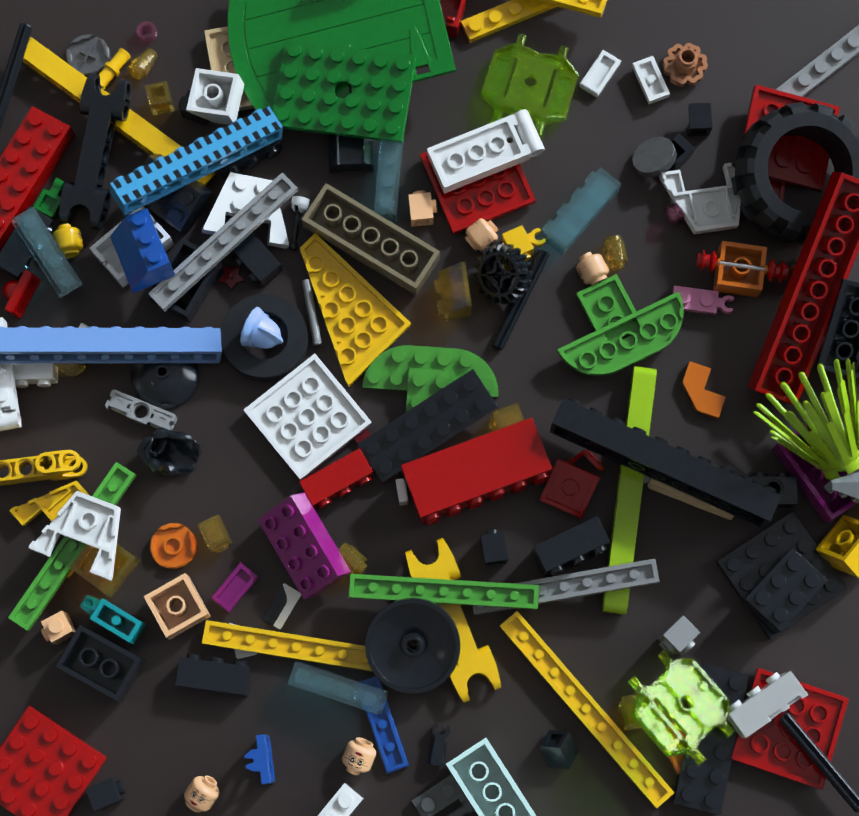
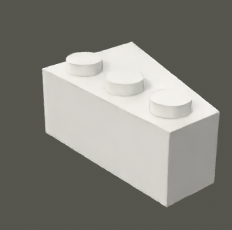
[725,671,808,739]

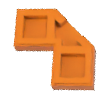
[682,361,726,419]

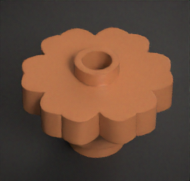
[662,43,708,87]

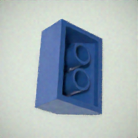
[110,208,176,293]

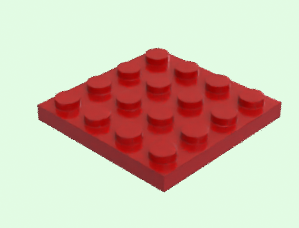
[741,85,840,192]
[420,142,536,235]
[731,668,849,790]
[0,705,108,816]

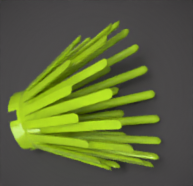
[754,358,859,480]

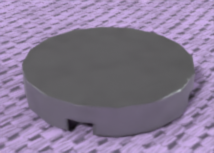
[66,34,111,77]
[632,137,677,177]

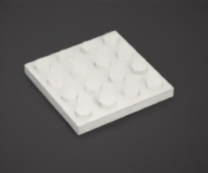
[244,354,372,481]

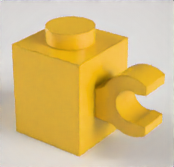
[501,225,546,262]

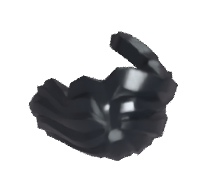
[137,428,202,476]

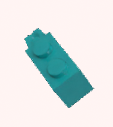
[80,595,147,645]

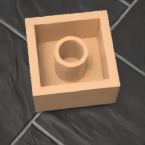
[144,573,211,640]

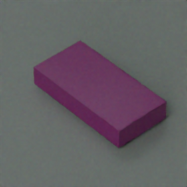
[211,562,259,614]

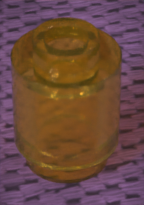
[602,235,628,270]
[338,542,368,574]

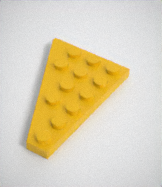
[300,233,411,387]

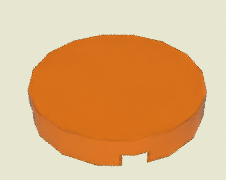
[150,523,197,569]

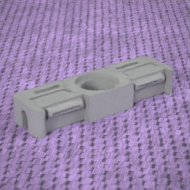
[105,390,177,431]

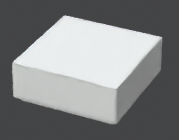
[395,478,408,506]

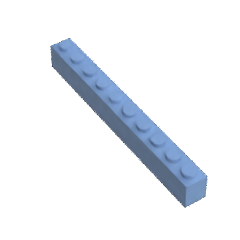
[0,326,222,364]

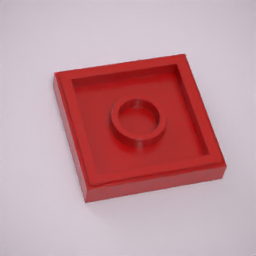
[540,458,600,519]

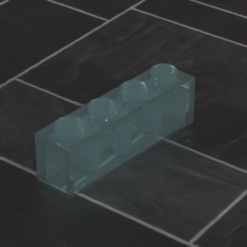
[374,138,404,222]
[542,167,621,255]
[11,207,83,298]
[288,662,389,714]

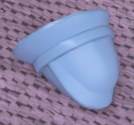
[240,307,283,349]

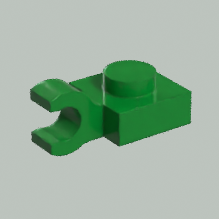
[33,178,65,219]

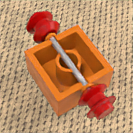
[695,241,789,298]

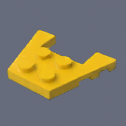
[9,481,90,578]

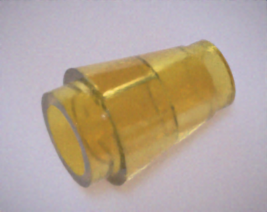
[127,48,158,81]

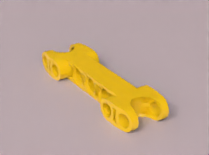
[0,450,88,486]
[405,538,502,703]

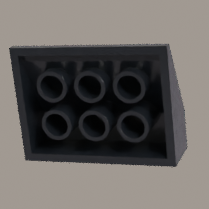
[815,278,859,378]

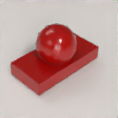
[2,270,41,319]

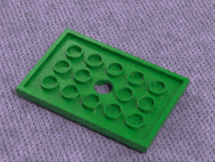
[273,39,417,144]

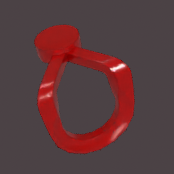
[568,449,605,471]

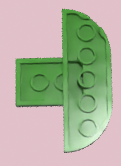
[557,274,684,376]
[362,345,498,412]

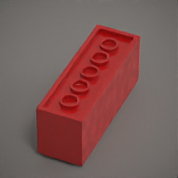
[401,417,552,525]

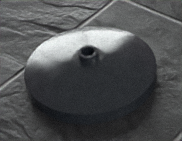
[365,597,460,694]

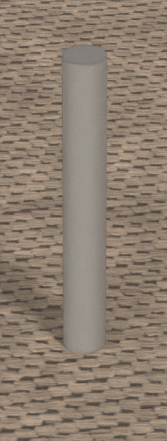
[302,279,322,346]

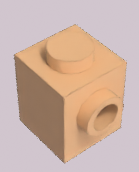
[408,191,437,227]
[41,611,76,645]

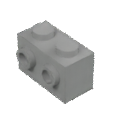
[657,615,700,656]

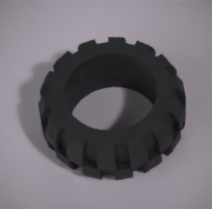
[731,102,859,243]

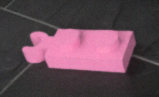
[672,286,734,315]

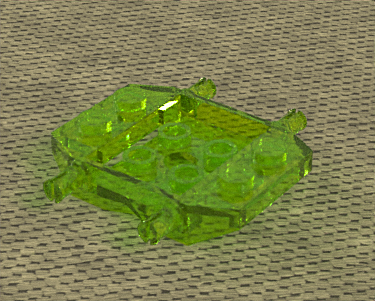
[481,34,579,137]
[627,650,735,765]

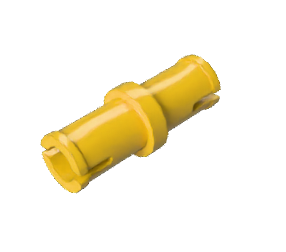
[99,48,131,90]

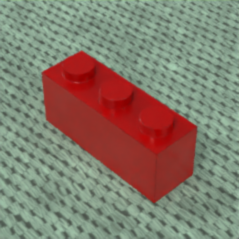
[299,448,374,509]

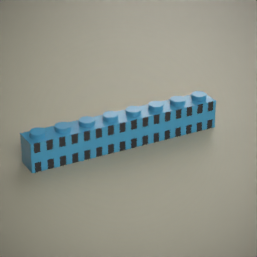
[110,107,283,215]

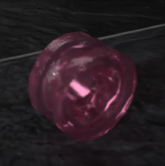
[137,21,158,43]
[665,203,685,226]

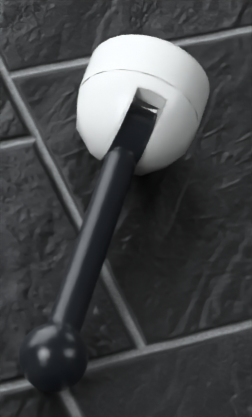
[289,196,310,250]

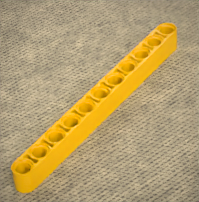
[22,37,215,186]

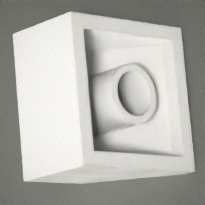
[186,68,245,125]

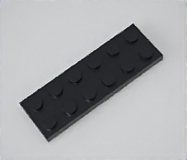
[358,369,498,483]
[672,663,749,815]

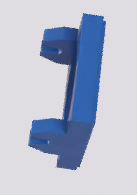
[244,734,275,784]

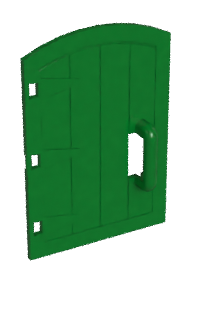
[228,0,456,112]

